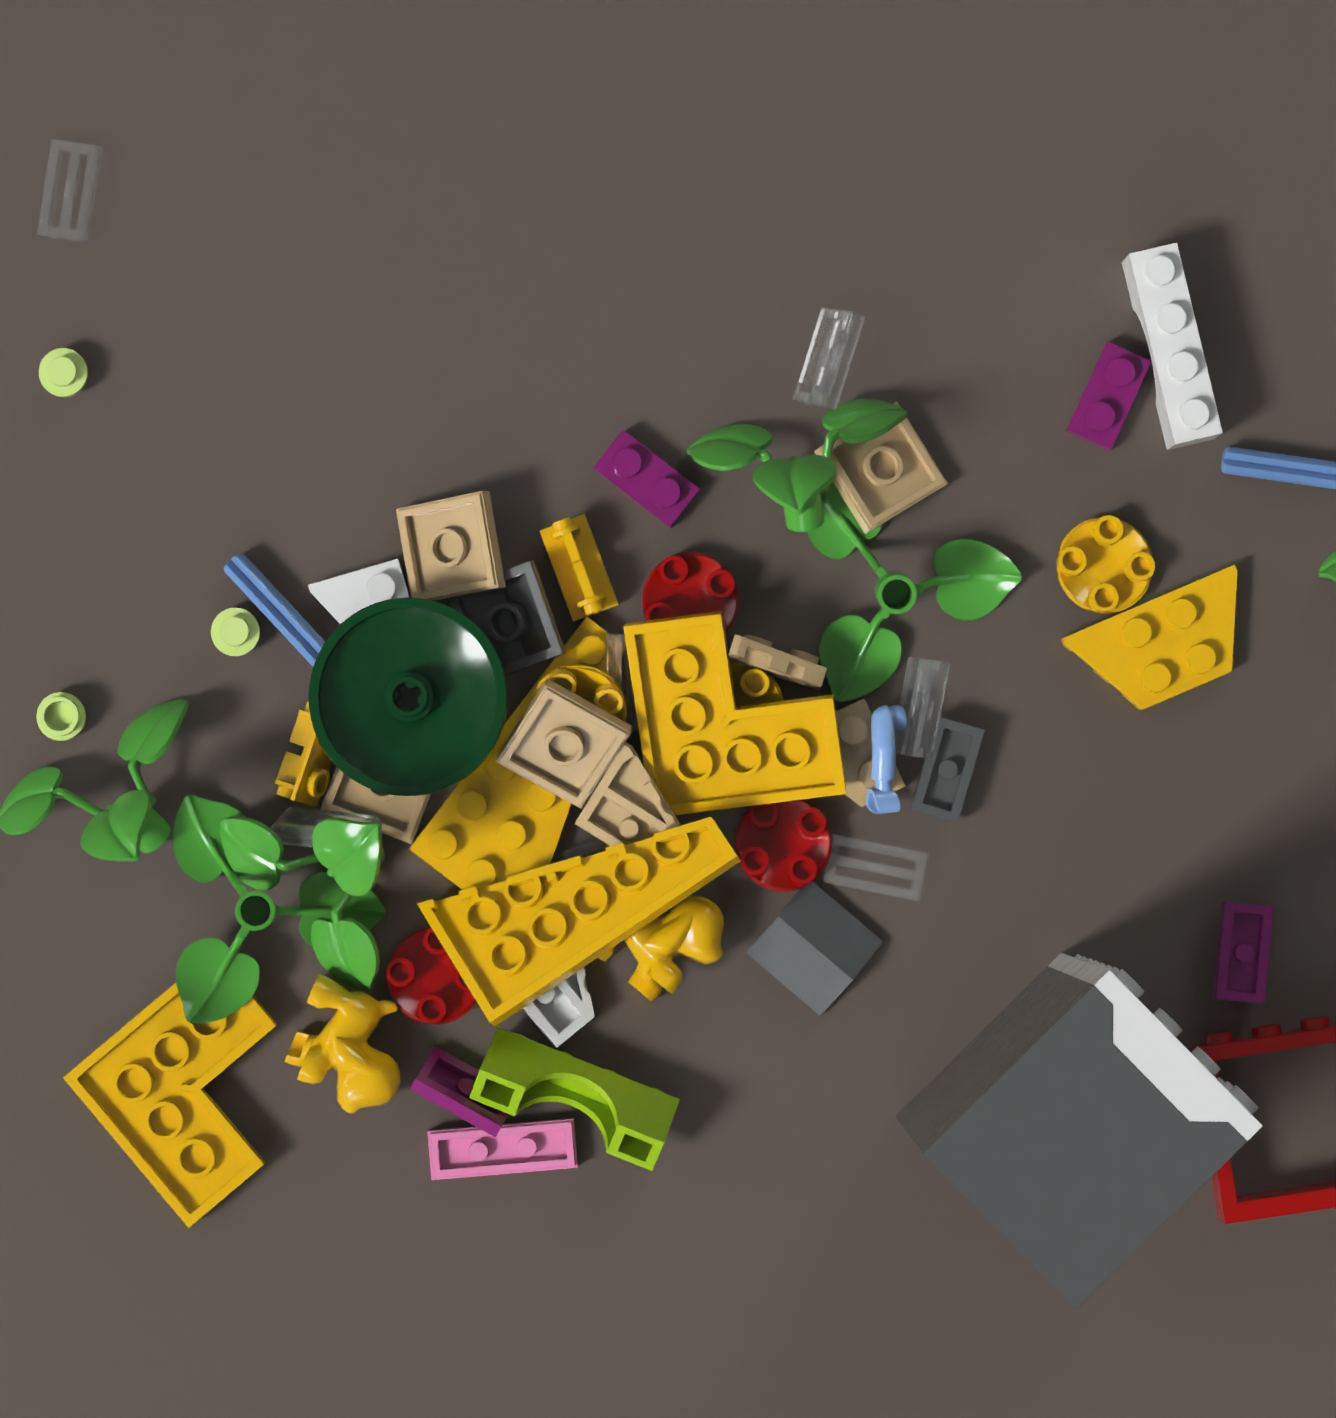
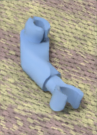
[866,705,907,814]

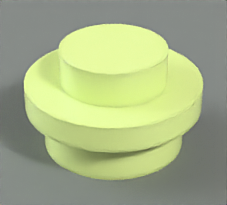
[39,348,88,397]
[211,608,260,656]
[36,692,86,741]

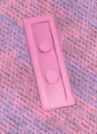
[427,1117,578,1180]

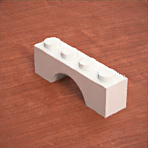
[1122,242,1223,450]

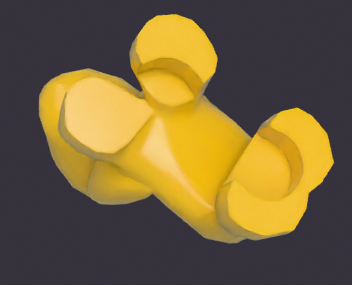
[598,896,724,1003]
[284,974,401,1114]

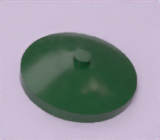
[308,598,508,796]

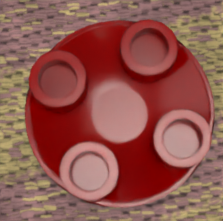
[642,552,739,633]
[735,799,832,892]
[386,927,477,1025]

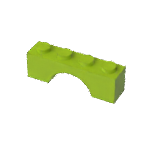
[469,1027,680,1171]

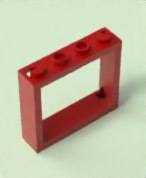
[1191,1016,1336,1224]

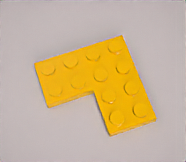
[623,611,847,815]
[63,983,278,1228]

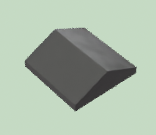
[449,560,566,676]
[746,882,883,1016]

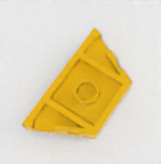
[1061,564,1238,710]

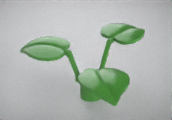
[686,399,908,532]
[807,482,1022,702]
[0,699,190,861]
[173,795,386,1024]
[219,816,385,991]

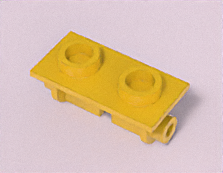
[539,514,619,622]
[275,702,332,807]

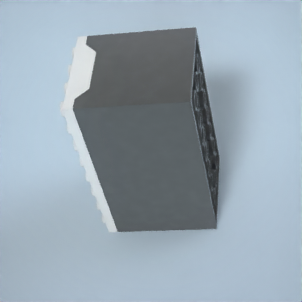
[895,953,1263,1310]

